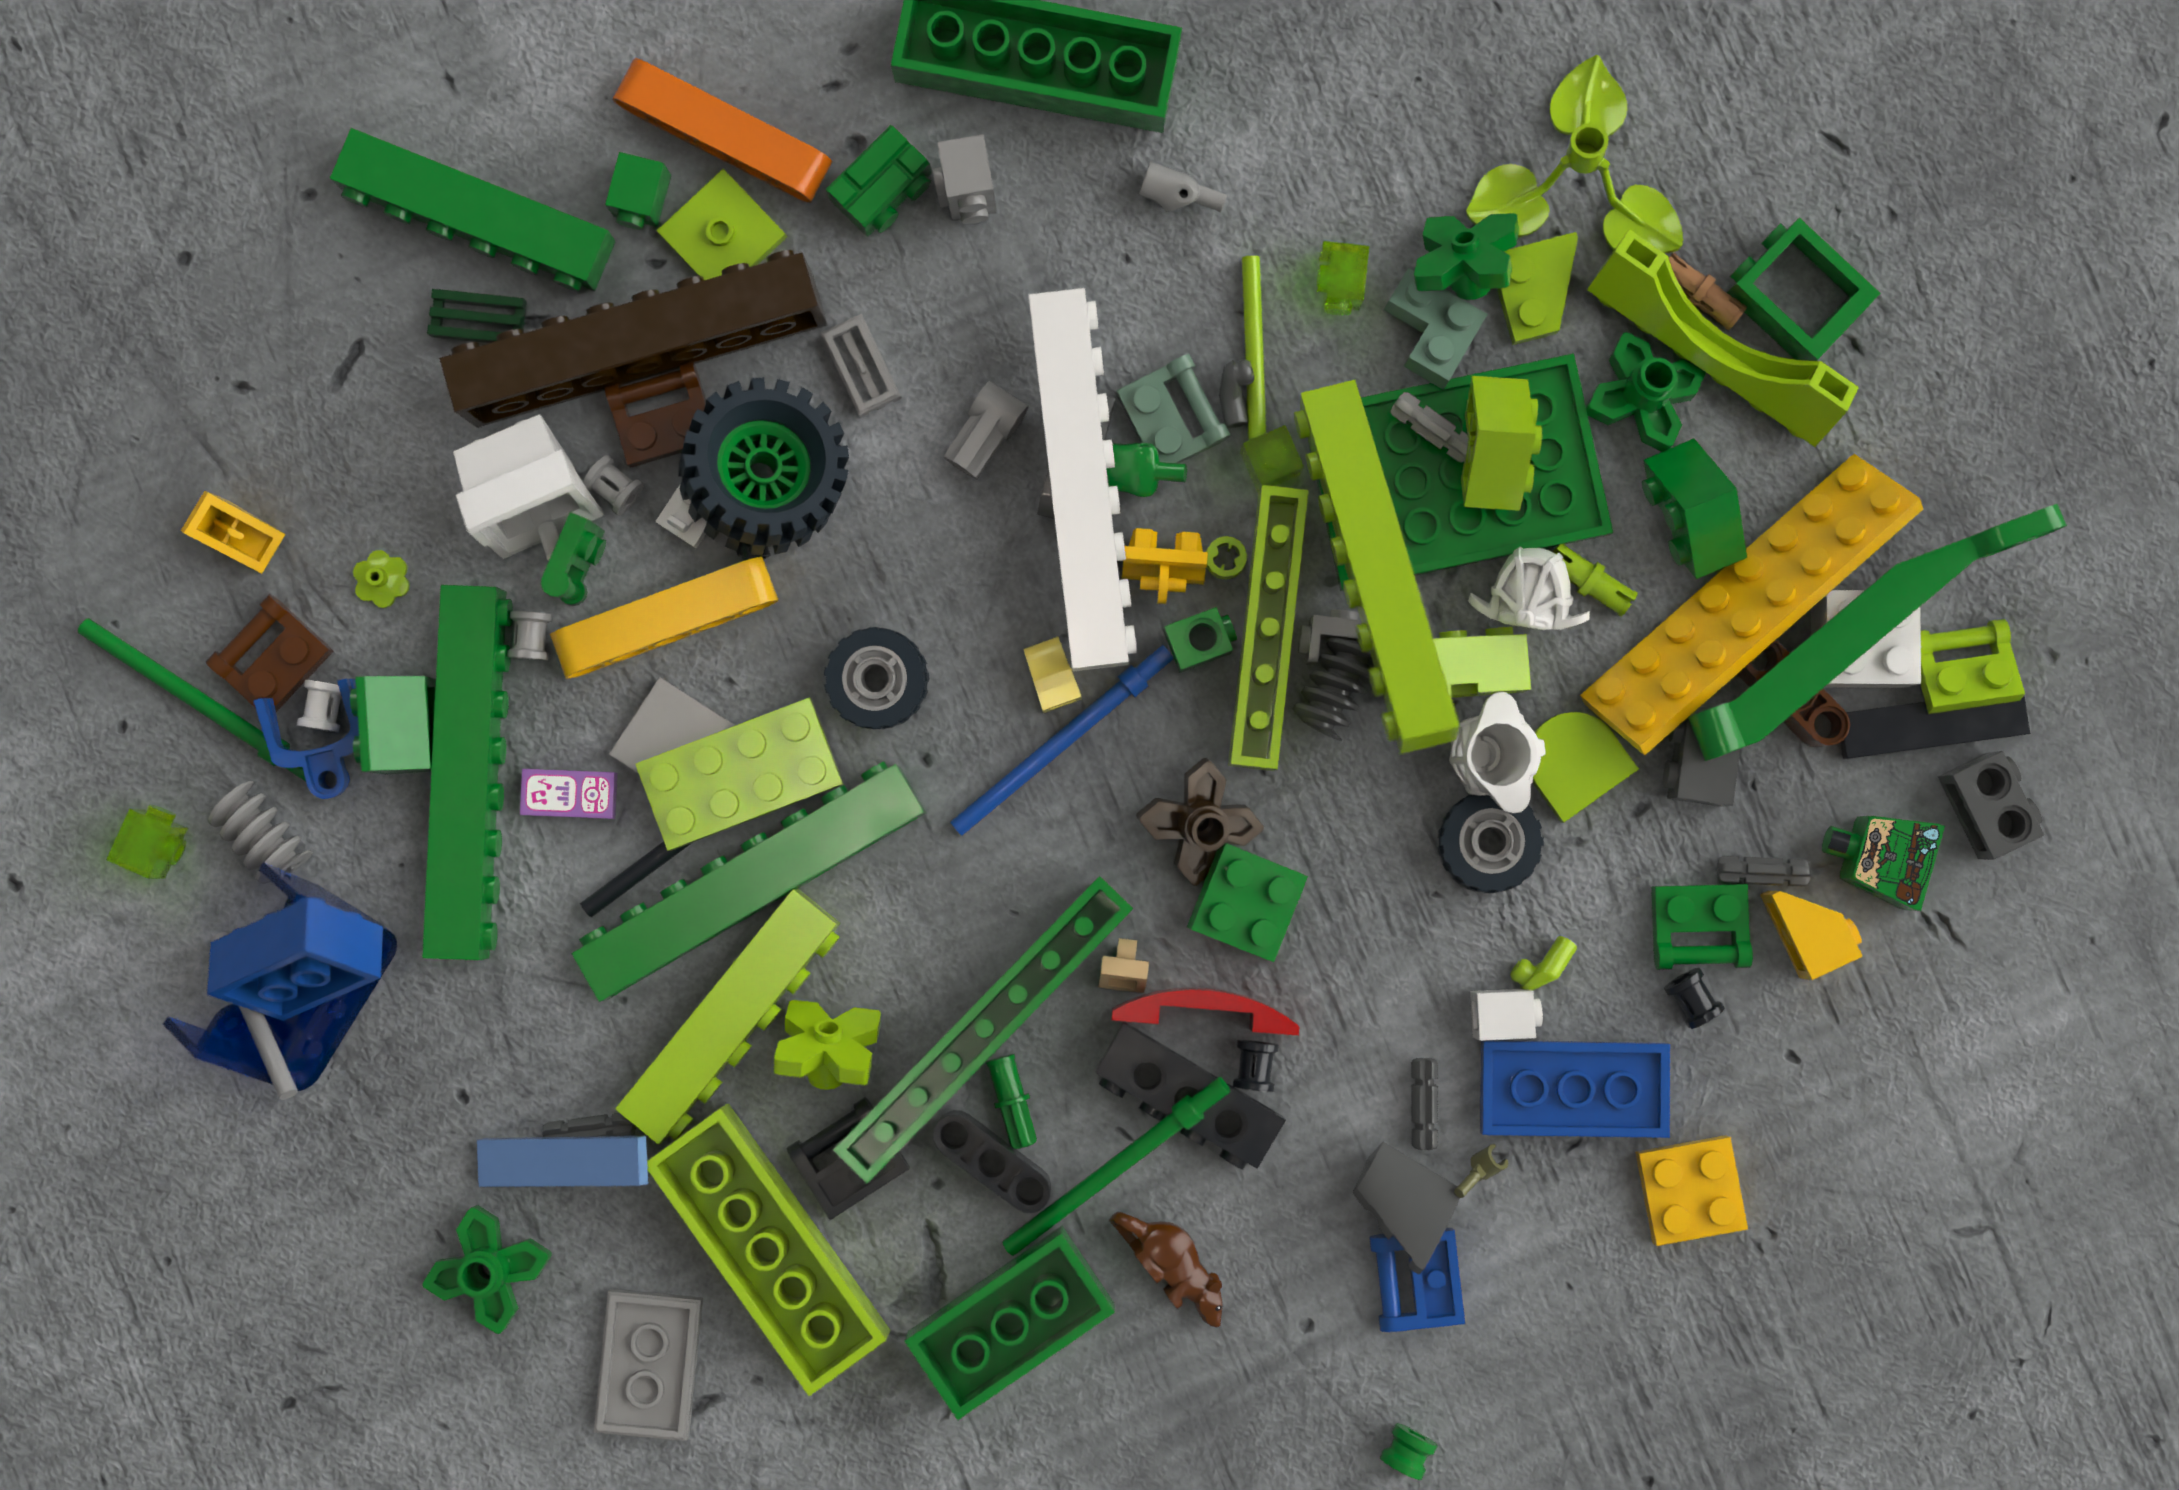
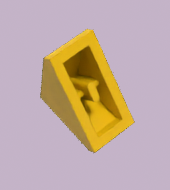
[181,491,286,574]

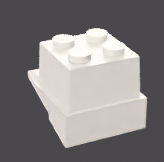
[453,414,604,561]

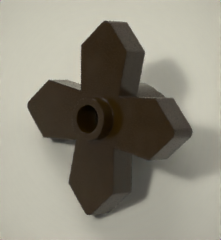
[1136,758,1264,886]

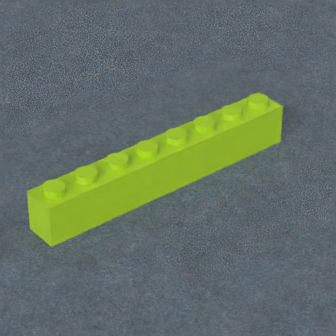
[1294,379,1460,754]

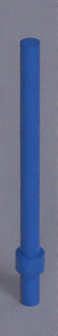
[950,645,1174,836]

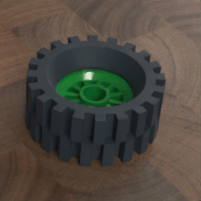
[678,378,849,556]

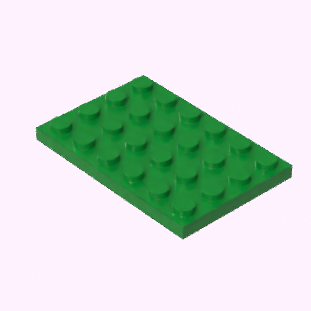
[1309,353,1613,591]

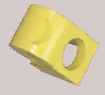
[1023,637,1082,713]

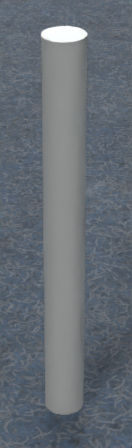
[210,932,298,1100]

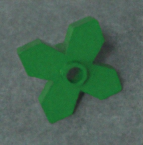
[1414,213,1519,300]
[1586,332,1706,452]
[422,1205,552,1334]

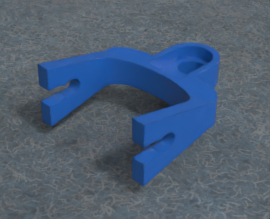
[253,678,359,799]

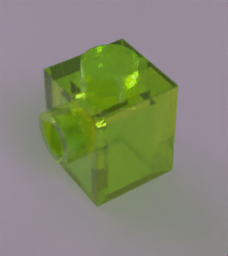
[106,804,188,879]

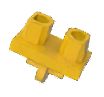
[1122,528,1208,605]

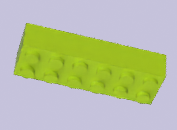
[647,1103,891,1397]

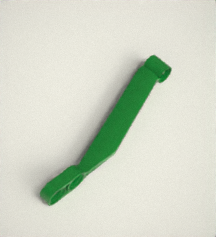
[1688,504,2067,762]

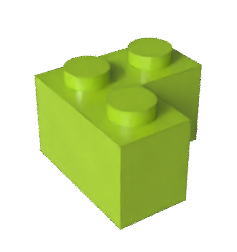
[1461,376,1542,511]

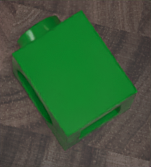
[1163,607,1237,673]

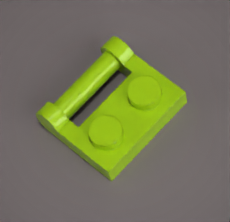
[1920,619,2025,714]

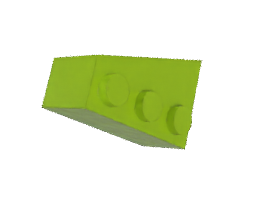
[1433,627,1531,698]

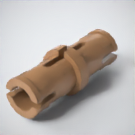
[1668,252,1747,331]

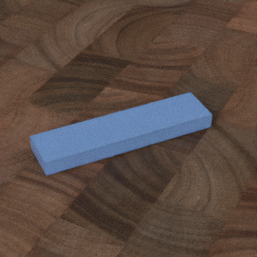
[477,1136,648,1187]

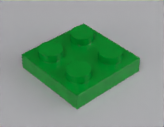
[1187,843,1308,962]

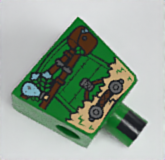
[1822,816,1945,911]

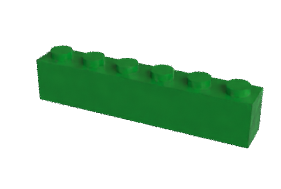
[330,128,616,292]

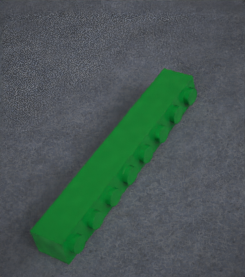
[422,585,513,960]
[571,761,927,1002]
[834,876,1133,1184]

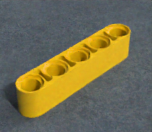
[550,557,778,679]

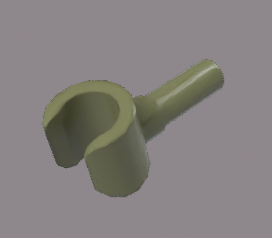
[1454,1144,1508,1198]

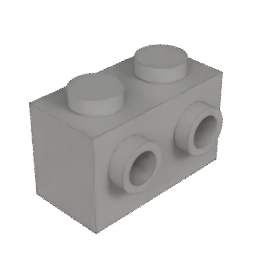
[933,134,997,224]

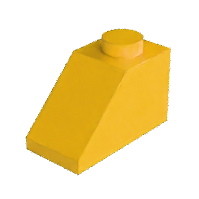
[1760,890,1863,980]

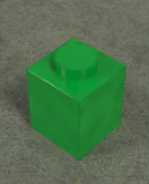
[605,152,671,230]

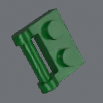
[541,512,606,606]
[1651,884,1753,970]

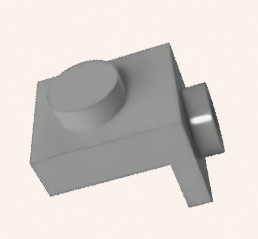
[1298,609,1362,665]

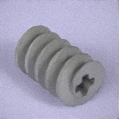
[208,781,313,884]

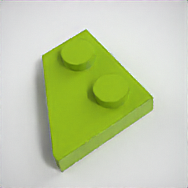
[1497,232,1578,346]

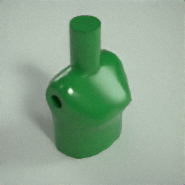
[1106,443,1187,497]

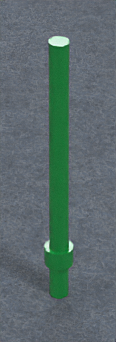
[78,618,306,782]
[1002,1077,1231,1256]

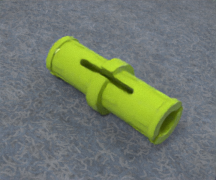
[1553,544,1638,617]

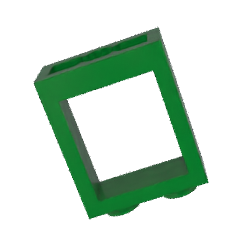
[1726,217,1881,361]

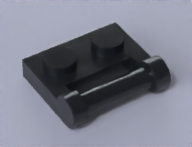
[787,1097,910,1220]

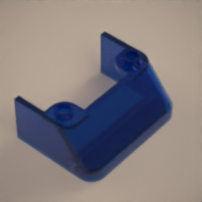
[163,862,397,1091]

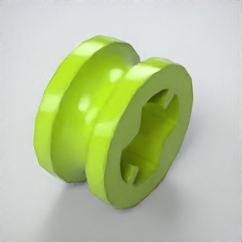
[1206,536,1247,580]

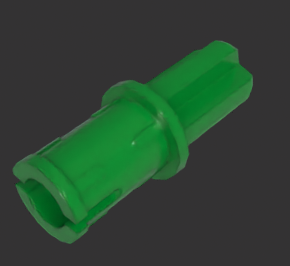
[986,1054,1037,1149]

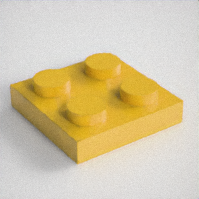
[1635,1135,1748,1246]

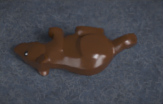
[1109,1211,1223,1328]

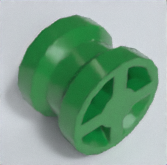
[1379,1423,1438,1480]

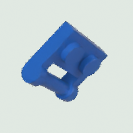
[1369,1228,1465,1332]

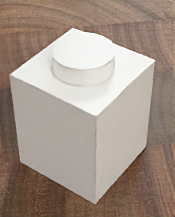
[1470,989,1543,1041]

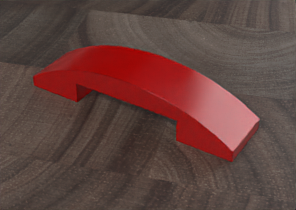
[1111,988,1300,1036]

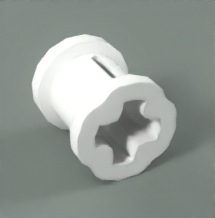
[297,680,341,733]

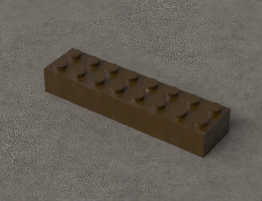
[439,250,827,428]

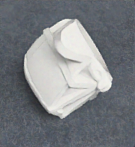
[1468,547,1590,630]
[1449,692,1546,813]

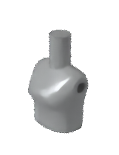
[1139,161,1227,212]

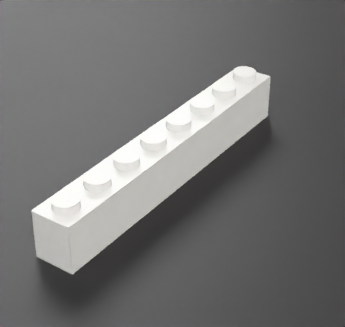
[1028,288,1137,672]

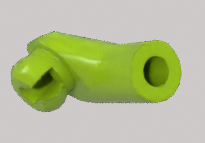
[1510,936,1577,991]

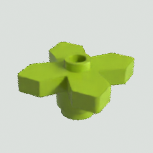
[774,1000,881,1090]

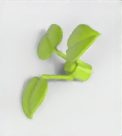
[1466,55,1683,254]

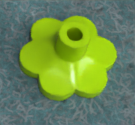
[353,550,410,608]

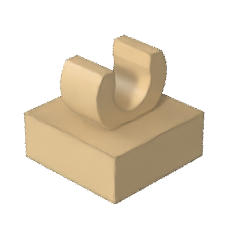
[1098,938,1149,993]

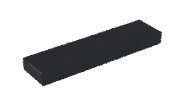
[1840,695,2030,759]

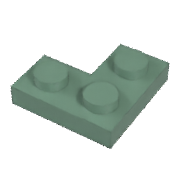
[1384,268,1487,390]

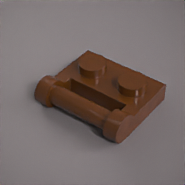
[605,361,706,468]
[205,594,334,712]

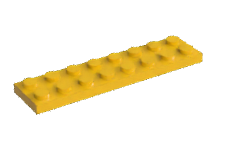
[1580,454,1923,756]

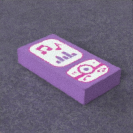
[520,769,617,819]

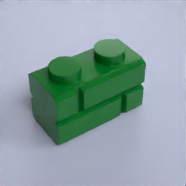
[825,125,932,237]

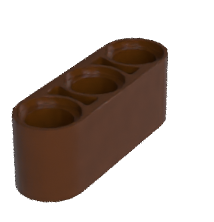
[1737,640,1850,748]

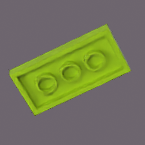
[635,697,844,851]

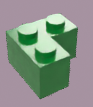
[1642,438,1747,579]

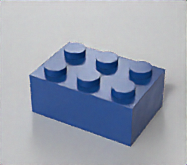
[207,897,383,1021]

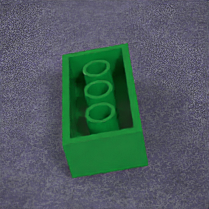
[904,1226,1115,1421]

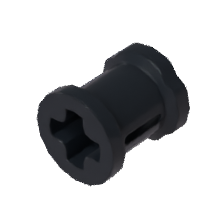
[1664,968,1725,1029]
[1232,1040,1279,1092]

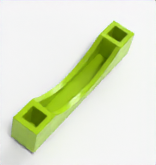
[1587,229,1859,447]

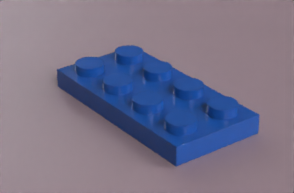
[1480,1040,1670,1138]

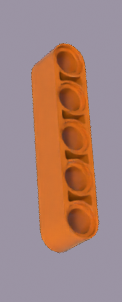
[613,58,833,203]

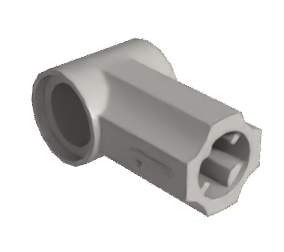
[944,381,1029,480]

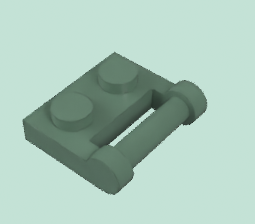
[1116,354,1231,464]

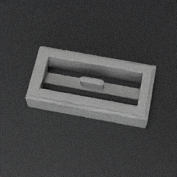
[820,314,902,418]

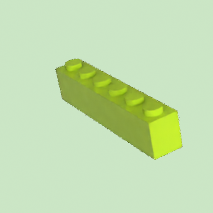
[1228,485,1309,771]
[615,889,841,1145]

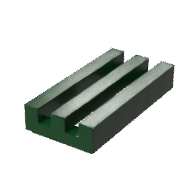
[427,289,527,343]

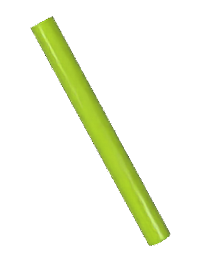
[1242,256,1267,441]

